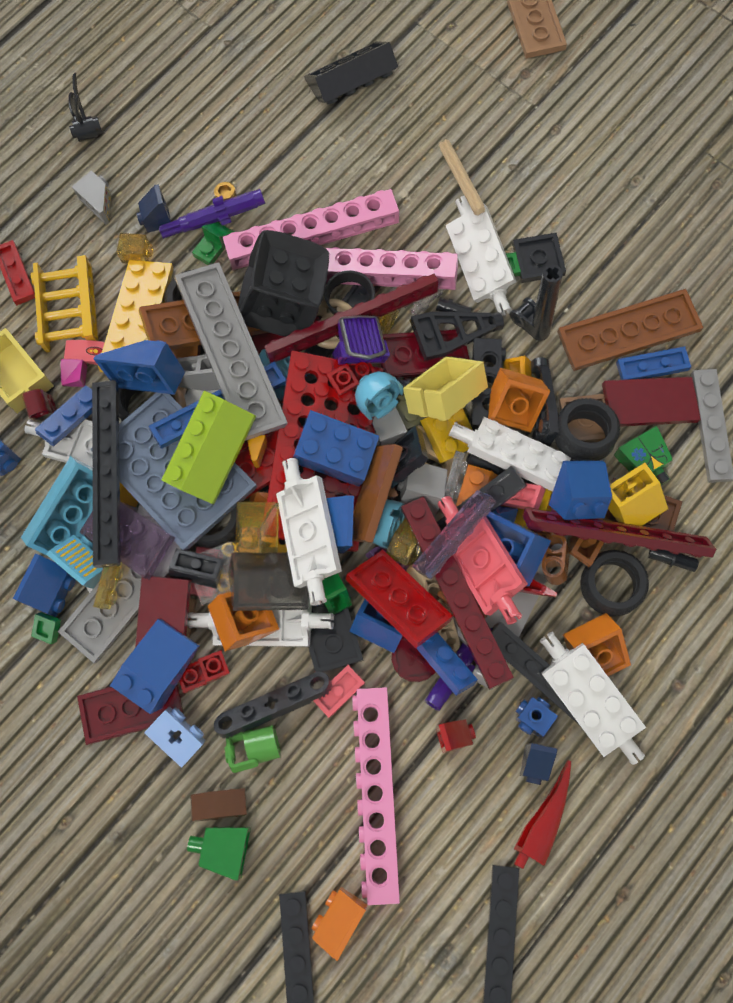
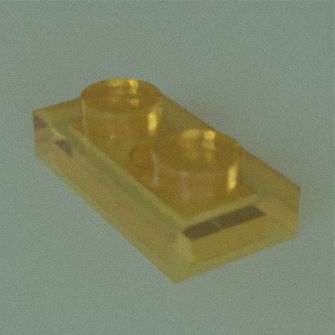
[93,562,124,609]

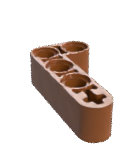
[535,532,569,585]

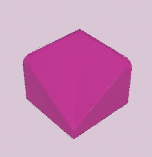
[60,359,88,387]

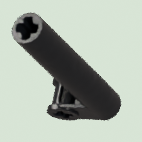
[509,265,563,341]

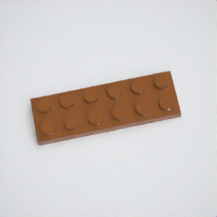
[557,289,704,372]
[139,291,269,350]

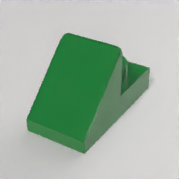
[192,222,234,265]

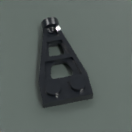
[409,311,504,361]
[531,357,559,447]

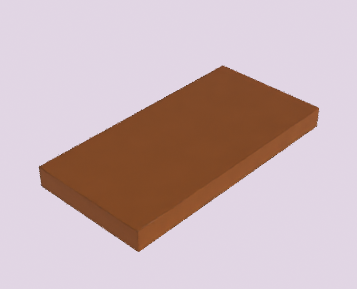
[352,444,403,543]

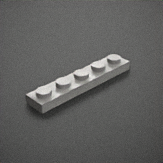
[691,369,733,483]

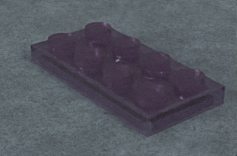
[80,501,176,580]

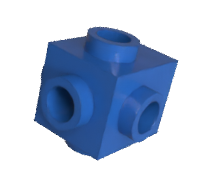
[515,697,558,738]

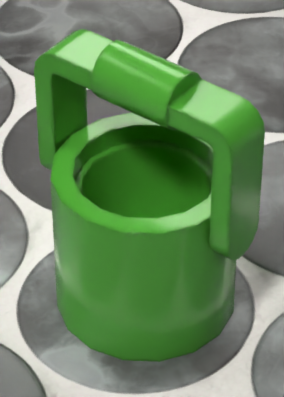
[224,725,281,773]

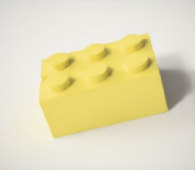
[0,328,54,414]
[403,357,488,421]

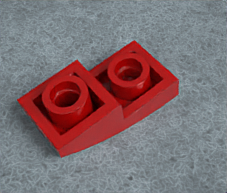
[326,362,376,396]
[179,650,230,694]

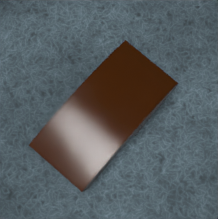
[190,788,247,822]

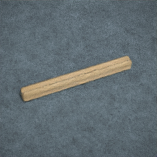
[439,139,485,216]

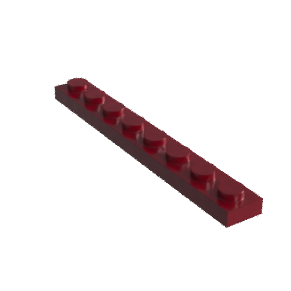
[264,273,439,364]
[401,497,514,690]
[522,508,717,558]

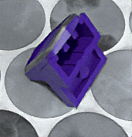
[333,316,390,365]

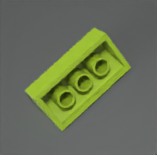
[161,390,256,504]

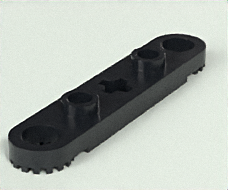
[214,672,332,739]

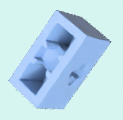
[144,706,206,768]

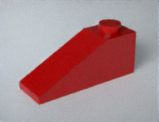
[436,719,476,754]

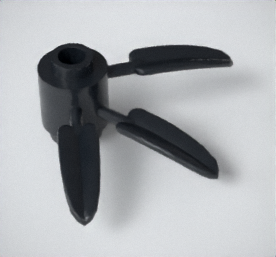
[68,73,103,142]

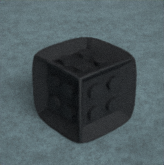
[238,230,329,337]

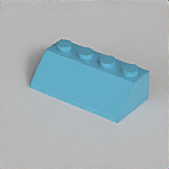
[21,456,93,556]

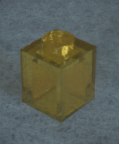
[116,233,153,264]

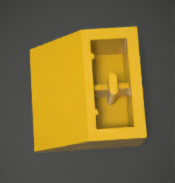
[608,463,668,526]

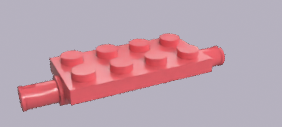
[438,496,528,625]

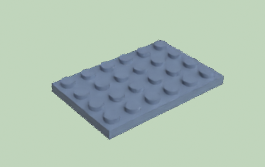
[90,392,257,550]

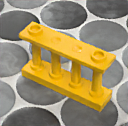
[31,255,99,353]

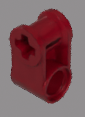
[22,389,57,421]

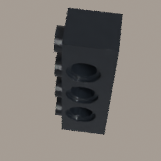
[471,338,506,431]

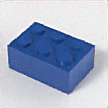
[292,410,379,487]

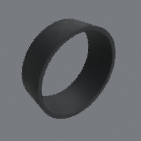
[324,270,375,315]

